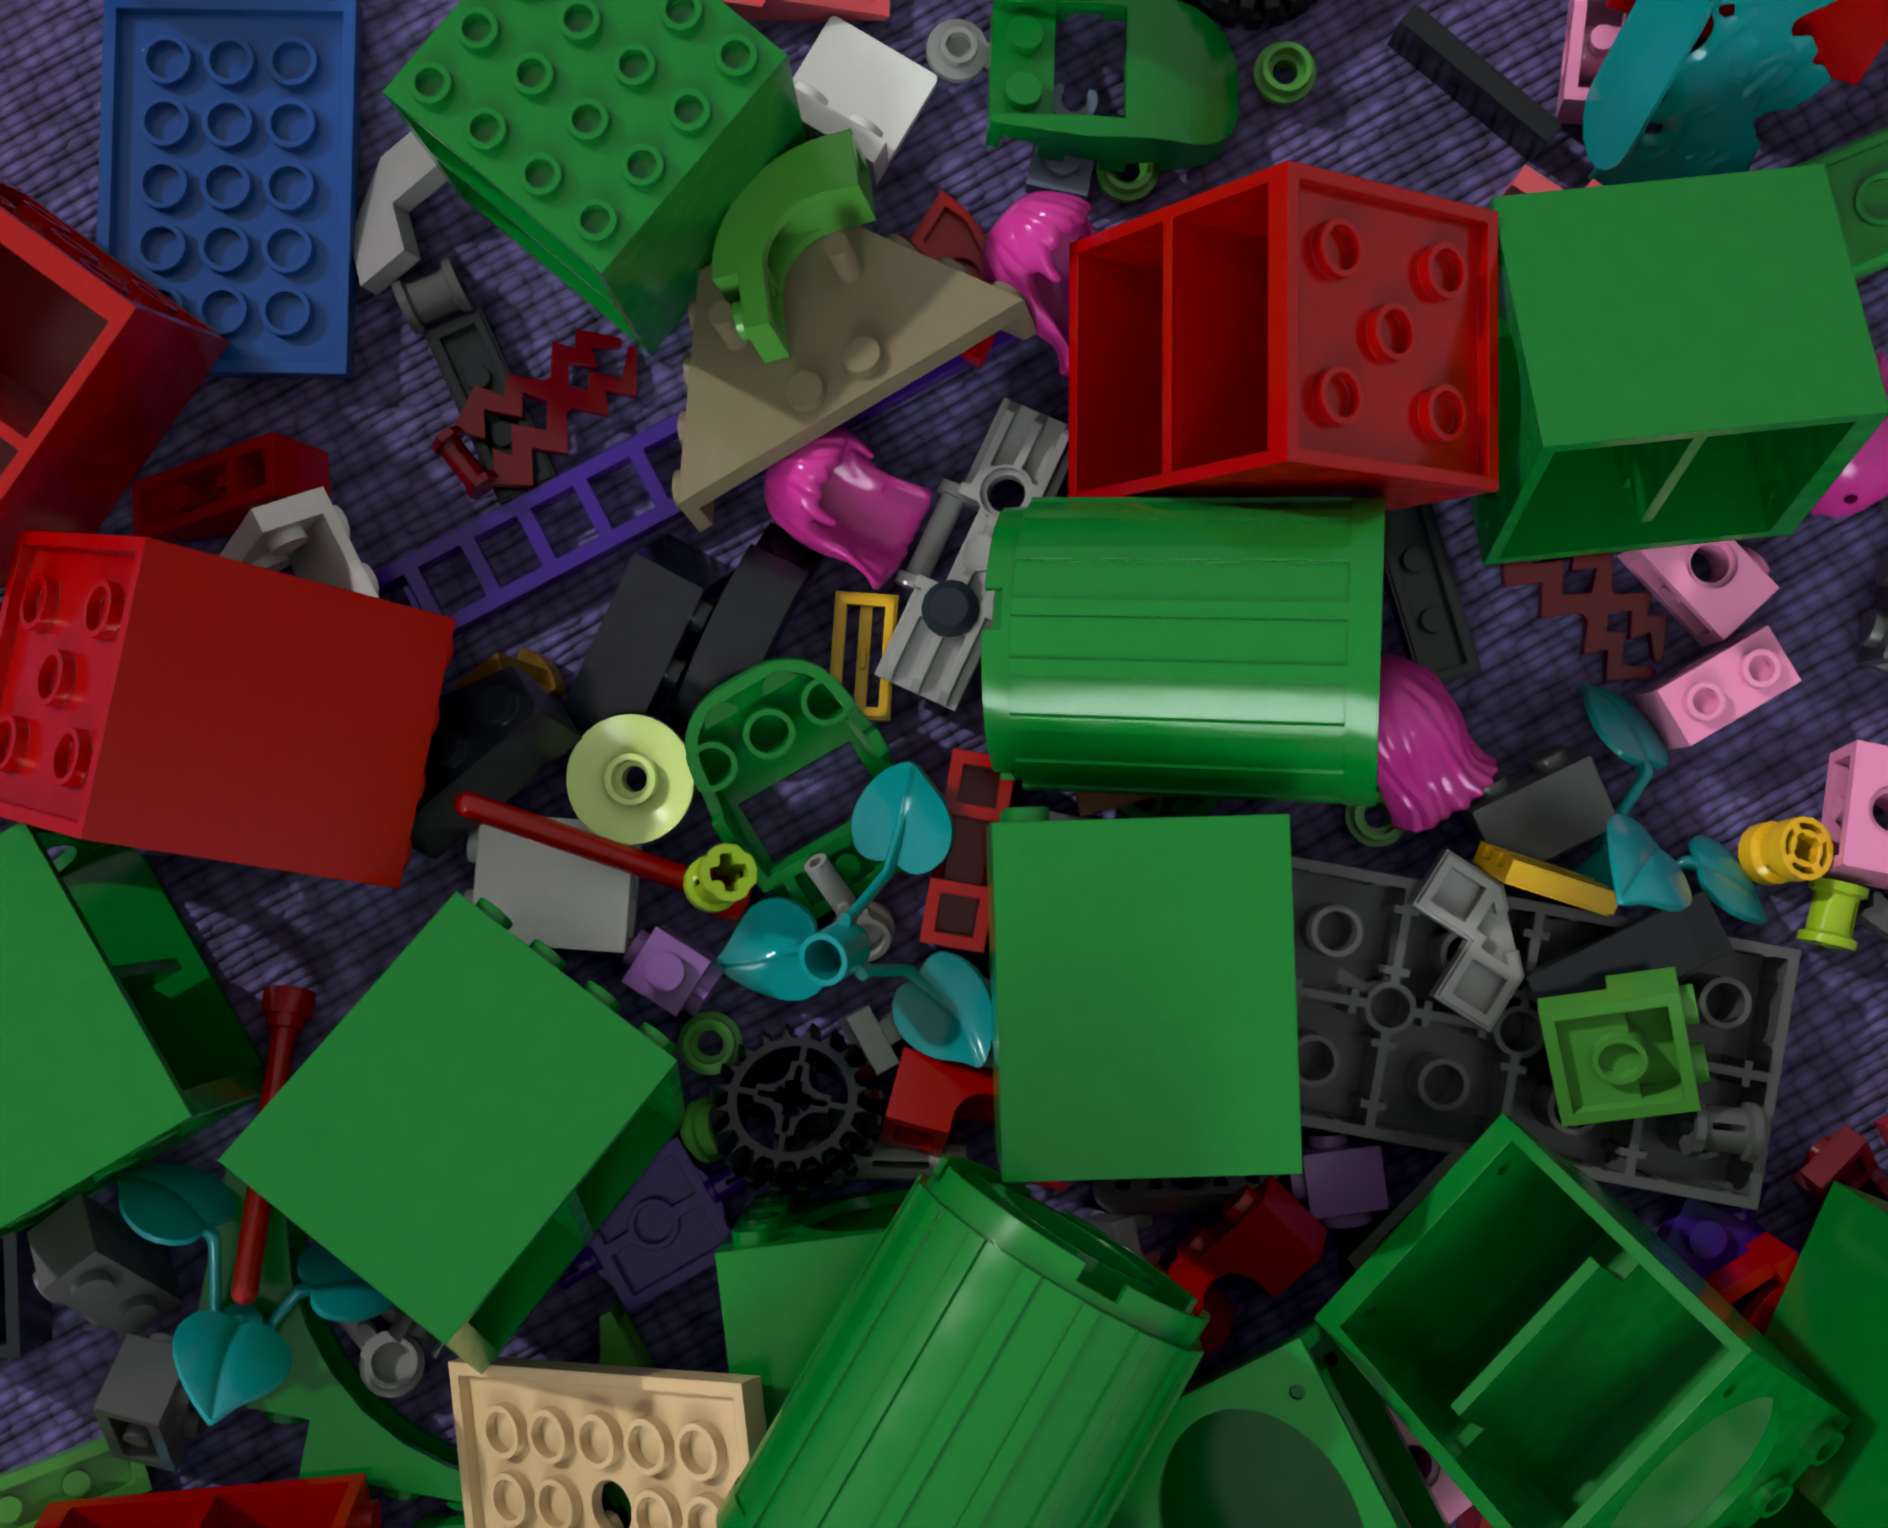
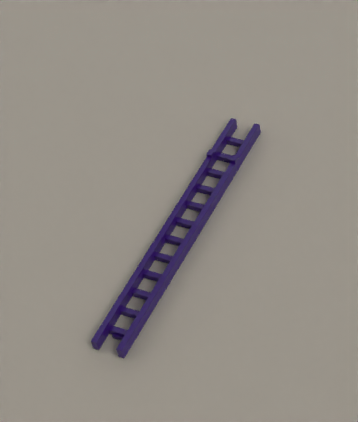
[374,330,1022,638]

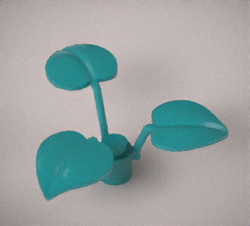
[1571,684,1769,926]
[715,761,992,1068]
[116,1164,395,1426]

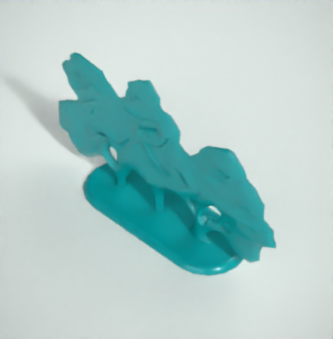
[1582,0,1837,186]

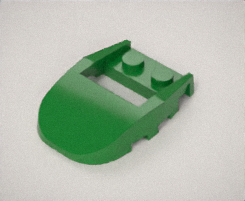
[986,0,1239,172]
[685,657,902,919]

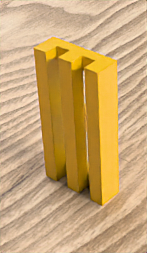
[830,591,899,722]
[1472,841,1618,917]

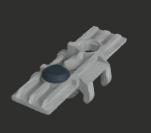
[874,397,1069,712]

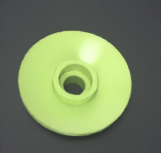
[566,714,695,845]

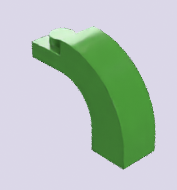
[712,129,876,364]

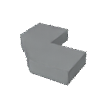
[353,131,448,295]
[1408,849,1525,1033]

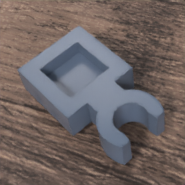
[1025,83,1098,201]

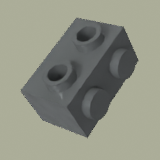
[1459,744,1616,861]
[27,1193,183,1337]
[92,1333,207,1473]

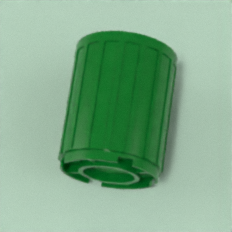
[981,496,1385,806]
[716,1153,1211,1528]

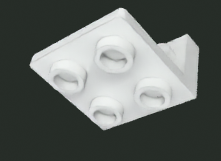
[793,16,938,187]
[219,486,379,598]

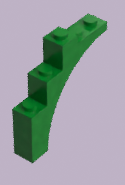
[198,1168,464,1512]

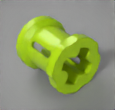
[683,843,757,913]
[1795,877,1870,952]

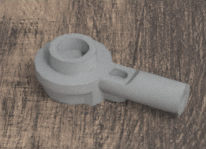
[926,19,989,83]
[804,853,895,962]
[337,1319,425,1399]

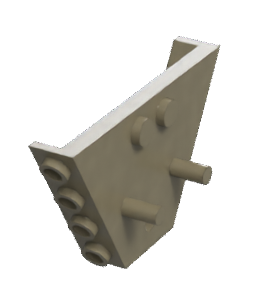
[672,224,1038,532]

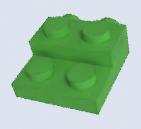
[1537,966,1711,1127]

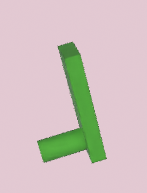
[0,1436,152,1528]

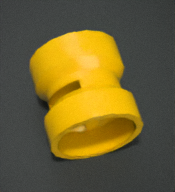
[1738,816,1834,886]

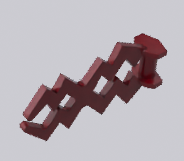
[431,329,637,500]
[1500,552,1667,681]

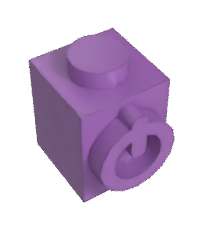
[621,924,725,1018]
[1285,1129,1389,1229]

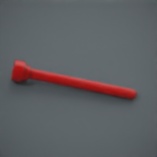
[453,791,752,922]
[231,985,316,1305]

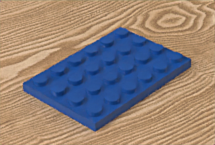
[96,0,363,379]

